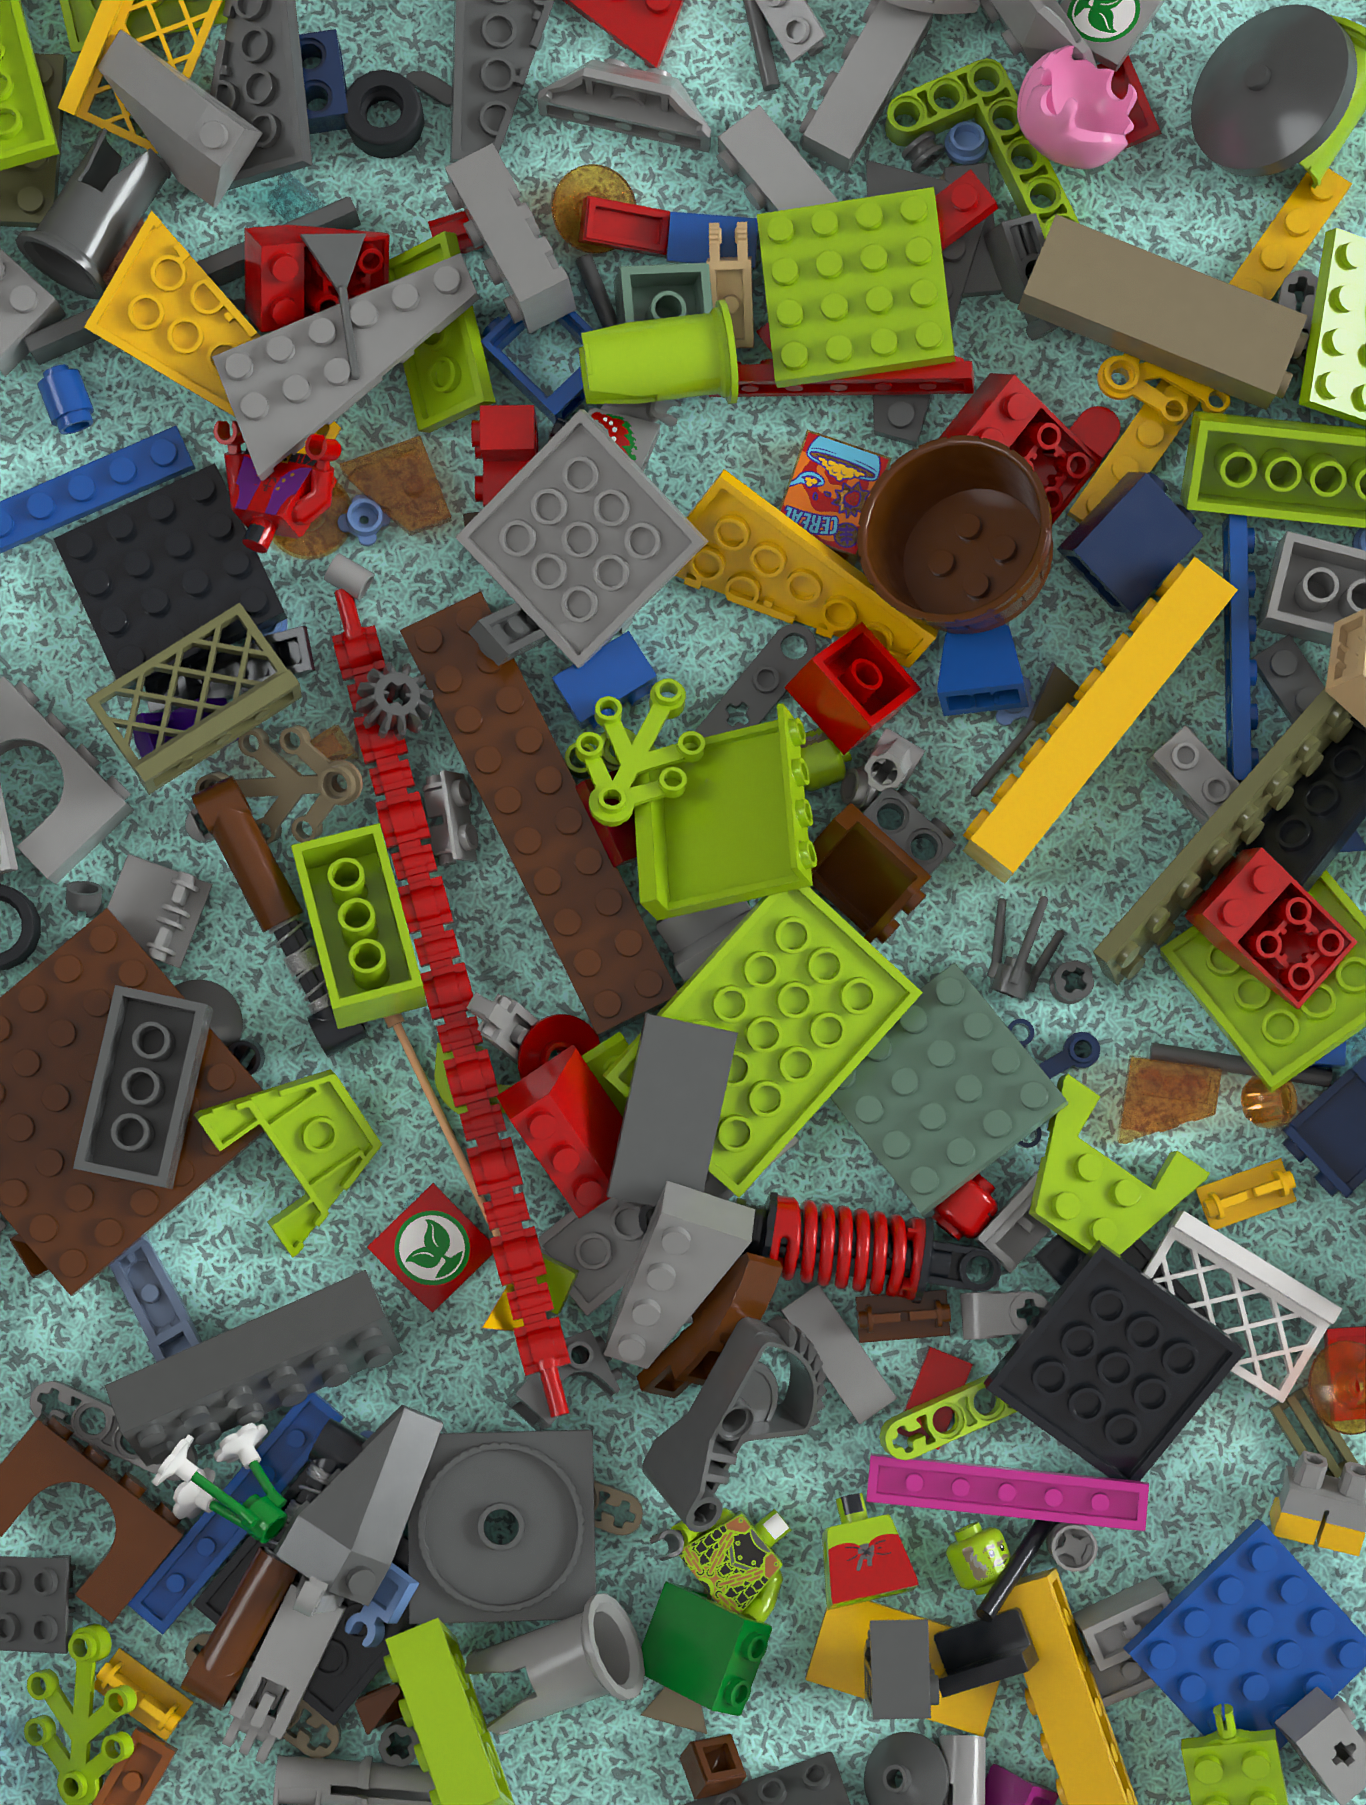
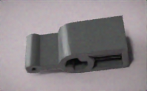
[983,213,1059,341]

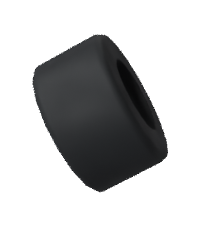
[344,70,425,159]

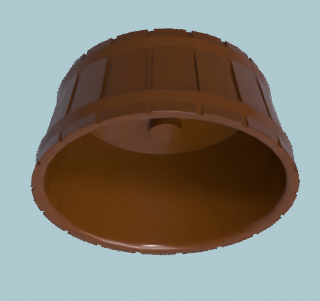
[857,435,1053,634]

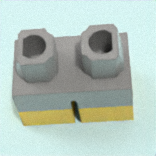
[1269,1450,1366,1556]

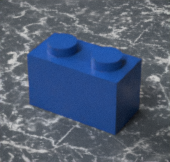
[552,631,657,730]

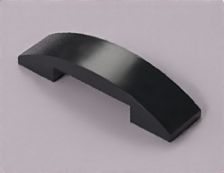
[145,626,315,713]

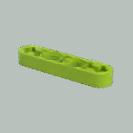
[879,1373,1018,1460]

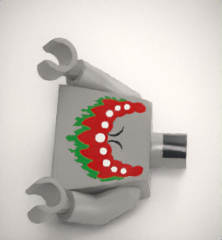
[548,399,682,472]

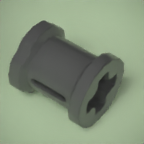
[1049,960,1094,1004]
[378,1719,420,1767]

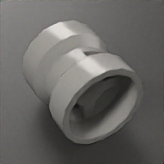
[1046,1522,1098,1572]

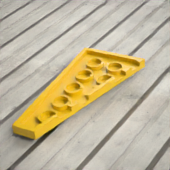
[84,210,341,454]

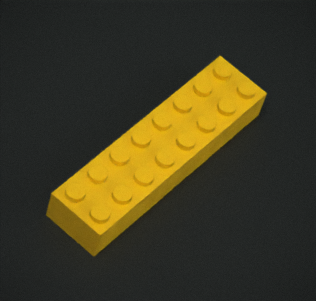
[962,557,1238,884]

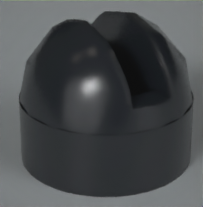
[229,1039,266,1075]

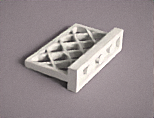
[1143,1211,1342,1403]

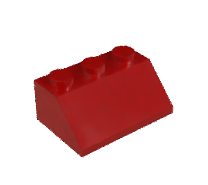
[496,1045,623,1219]

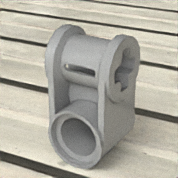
[960,1291,1048,1340]

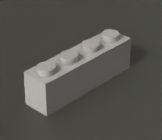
[799,0,933,174]
[716,105,839,212]

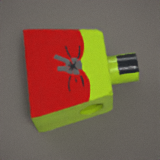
[822,1493,919,1610]

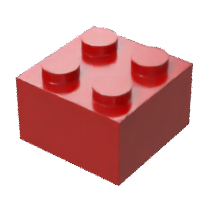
[784,622,921,755]

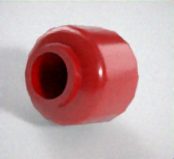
[932,1174,998,1241]

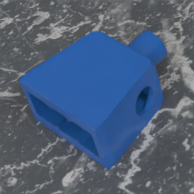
[937,624,1029,716]

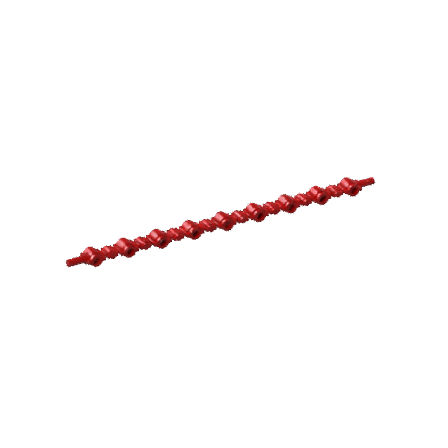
[331,588,571,1418]

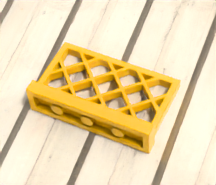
[58,0,223,154]

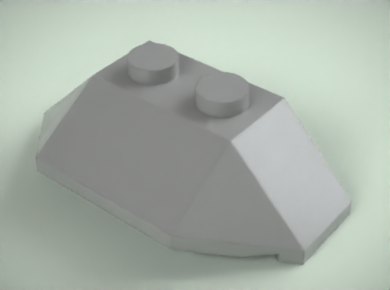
[980,0,1097,68]
[537,58,711,153]

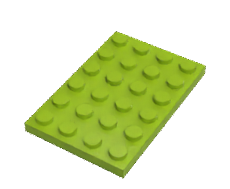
[603,887,923,1198]

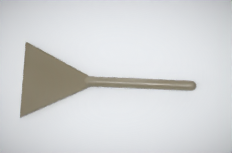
[641,1588,712,1734]

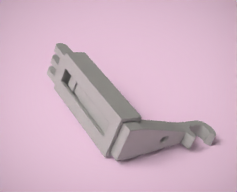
[222,1575,347,1764]

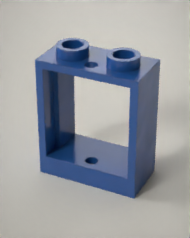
[481,311,594,424]

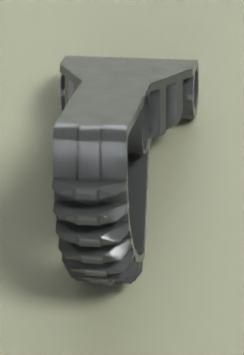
[642,1315,827,1532]

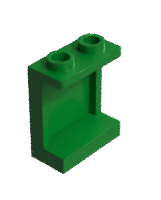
[641,1581,772,1716]

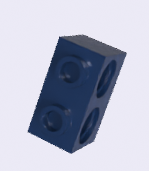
[299,29,348,135]

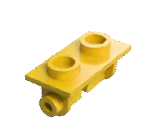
[1195,1158,1297,1230]
[94,1648,194,1741]

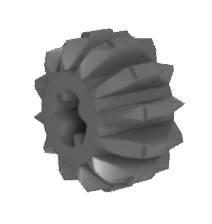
[356,662,434,741]

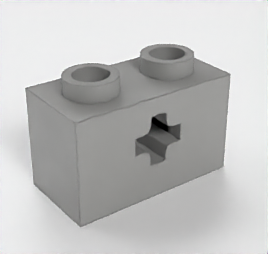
[1275,1687,1366,1805]

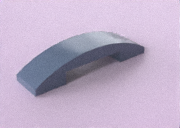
[109,1235,202,1362]

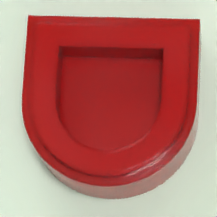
[1069,406,1120,461]

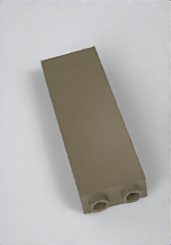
[1017,214,1309,410]

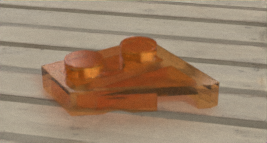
[340,436,452,536]
[1117,1055,1222,1144]

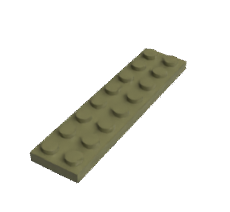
[1093,688,1353,986]

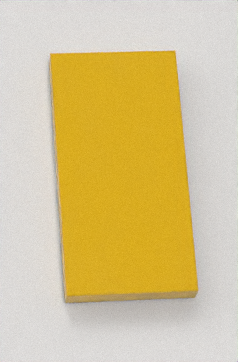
[805,1601,1000,1737]

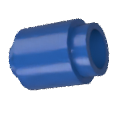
[37,364,94,435]

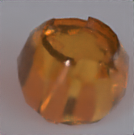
[1241,1075,1297,1130]

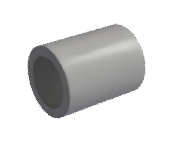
[324,553,375,600]

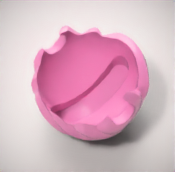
[1017,45,1137,169]

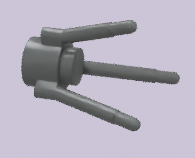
[987,896,1065,1000]

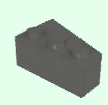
[864,1619,939,1720]

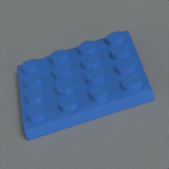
[1123,1519,1366,1750]

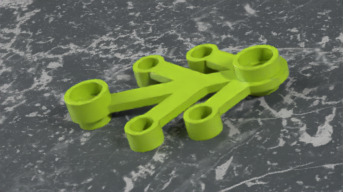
[575,678,705,827]
[24,1623,137,1805]

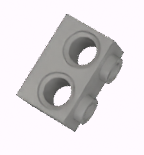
[1145,725,1240,826]

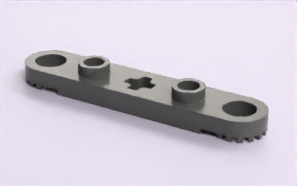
[695,624,817,737]

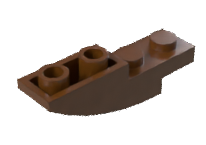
[636,1252,783,1399]

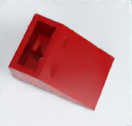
[244,225,390,332]
[938,373,1101,525]
[1184,847,1358,1009]

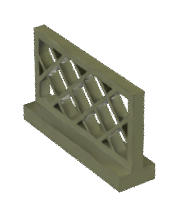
[86,603,302,795]

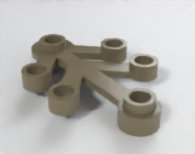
[195,725,363,844]

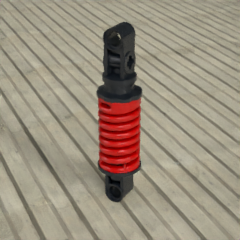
[638,1191,1001,1304]

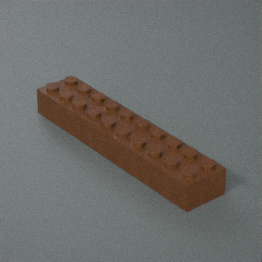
[400,591,678,1038]

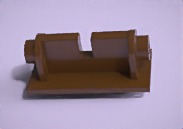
[855,1290,951,1343]

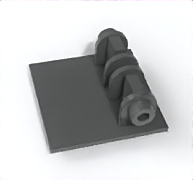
[0,1555,76,1654]

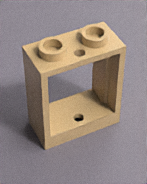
[1325,608,1366,728]

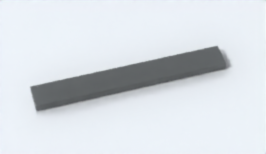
[24,196,361,365]

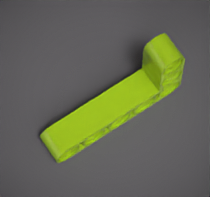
[885,58,1080,239]

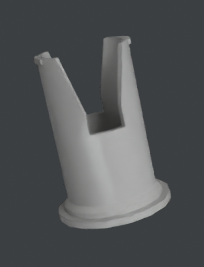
[465,1593,645,1736]

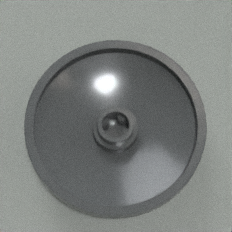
[1191,4,1357,177]

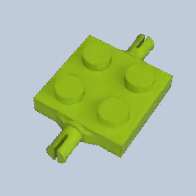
[1181,1704,1289,1805]

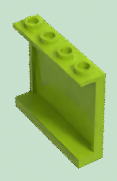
[630,703,817,921]

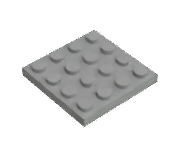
[455,409,709,668]

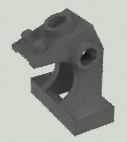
[504,1329,623,1431]

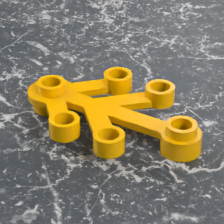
[1097,353,1231,427]

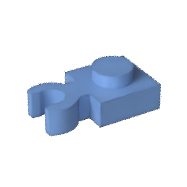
[345,1563,419,1648]

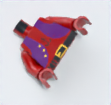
[213,421,341,553]

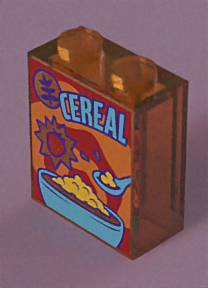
[779,429,892,567]

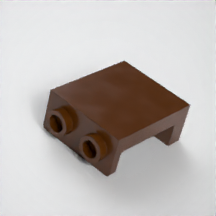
[811,803,932,944]

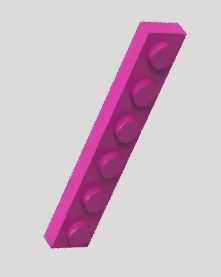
[866,1453,1149,1531]

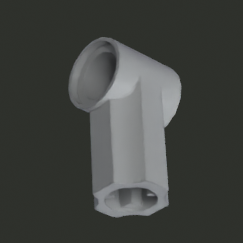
[864,728,925,792]

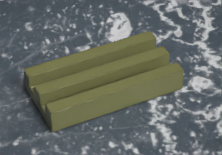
[1268,1384,1359,1478]

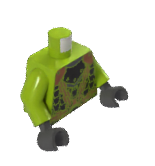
[650,1508,792,1622]

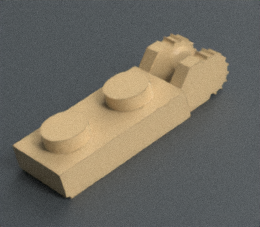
[706,222,754,348]

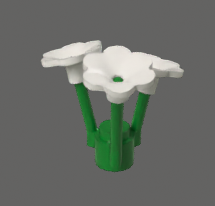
[152,1423,288,1544]

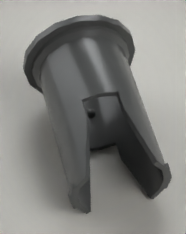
[15,128,172,300]

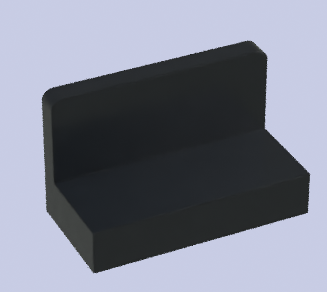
[934,1607,1039,1698]

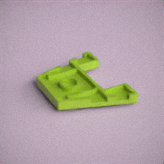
[194,1069,382,1258]
[1029,1074,1210,1255]

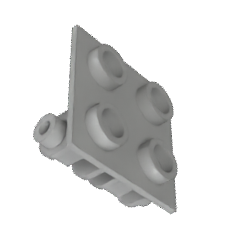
[107,854,213,968]

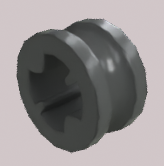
[901,131,946,173]

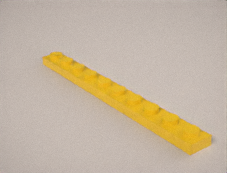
[1067,168,1352,524]

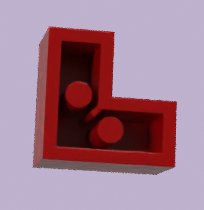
[471,405,539,507]

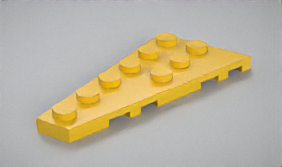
[675,469,939,668]

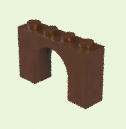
[0,1413,186,1624]

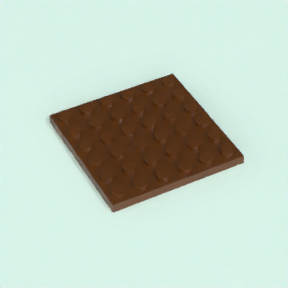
[0,908,265,1296]

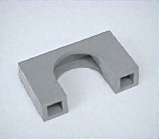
[0,676,134,884]

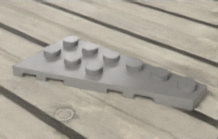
[212,253,479,481]

